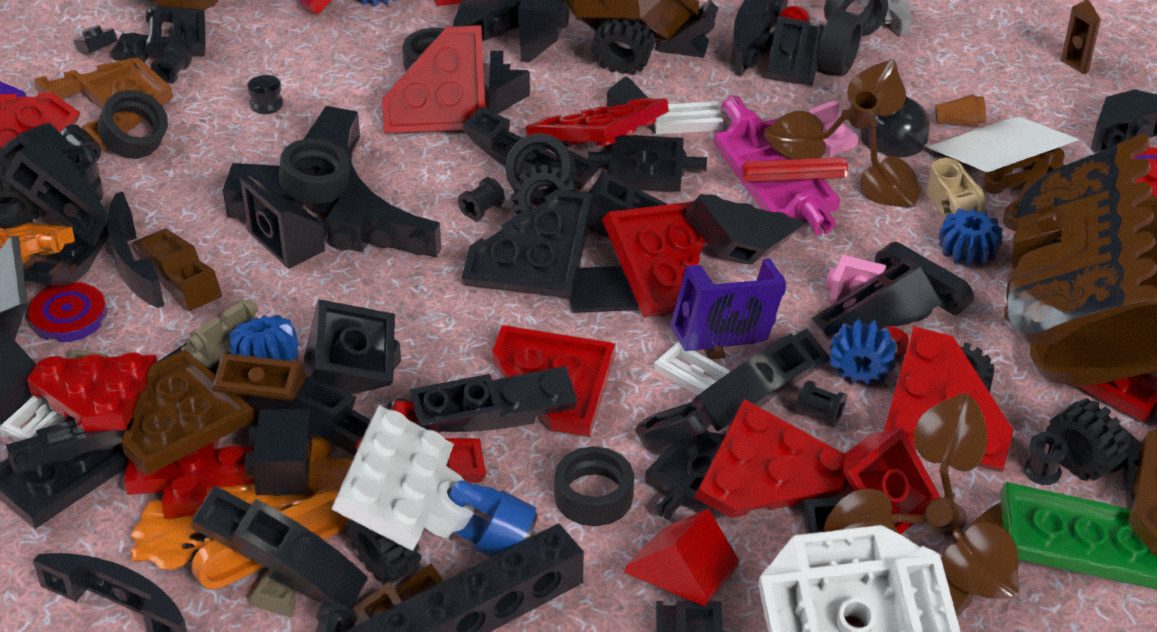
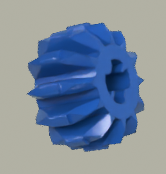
[938,207,1003,267]
[229,315,299,361]
[829,318,897,387]

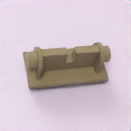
[181,299,258,369]

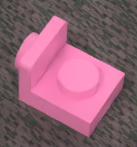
[808,100,859,157]
[825,255,886,305]

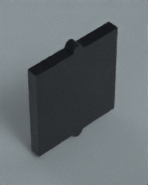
[571,266,639,313]

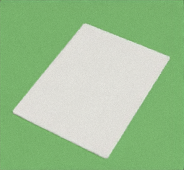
[927,117,1079,172]

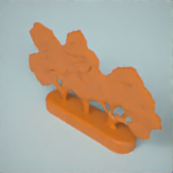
[129,436,354,589]

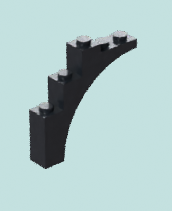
[303,106,441,257]

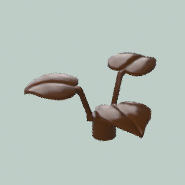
[764,60,919,208]
[824,393,1019,599]

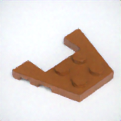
[34,57,173,151]

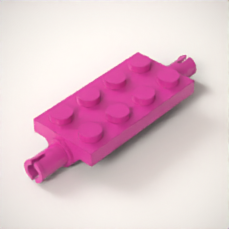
[714,95,840,235]

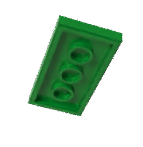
[1000,481,1157,589]

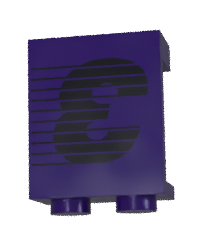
[670,258,787,351]

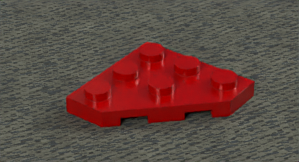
[382,25,485,133]
[0,92,81,149]
[525,98,669,146]
[602,201,706,318]
[492,325,616,437]
[884,326,1014,473]
[27,352,157,432]
[694,399,846,518]

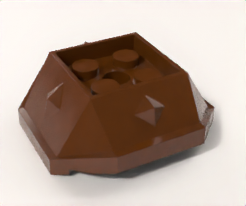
[565,0,700,40]

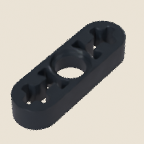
[875,242,974,315]

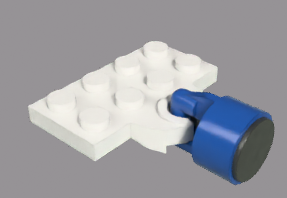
[331,405,538,558]

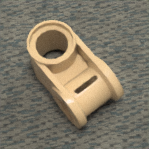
[926,158,987,219]

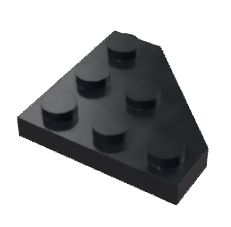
[461,190,594,298]

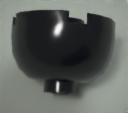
[860,96,930,157]

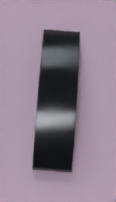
[462,106,600,189]
[107,192,164,308]
[23,225,109,287]
[33,553,187,632]

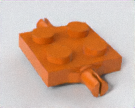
[0,222,75,263]

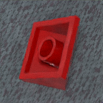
[624,508,739,606]

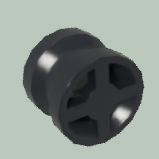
[247,75,283,114]

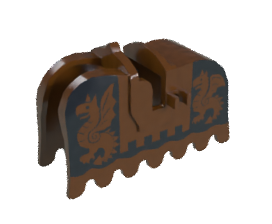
[1004,133,1157,385]

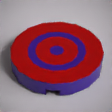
[28,282,107,342]

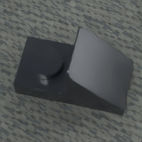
[657,0,718,58]
[489,51,530,114]

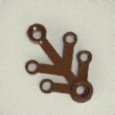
[983,147,1065,231]

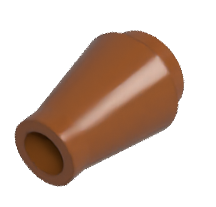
[935,93,986,127]

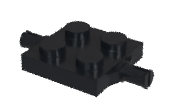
[588,135,707,192]
[645,430,726,519]

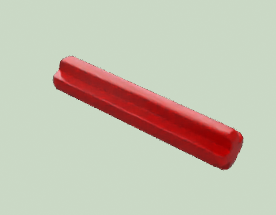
[742,157,848,183]

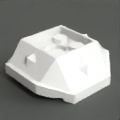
[758,525,960,632]

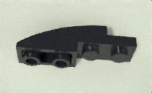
[732,0,788,77]
[693,328,830,432]
[410,366,578,432]
[237,377,371,456]
[191,485,369,609]

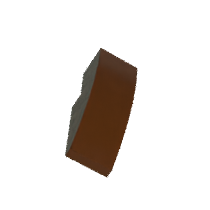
[133,228,223,311]

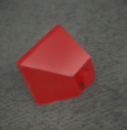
[843,427,941,535]

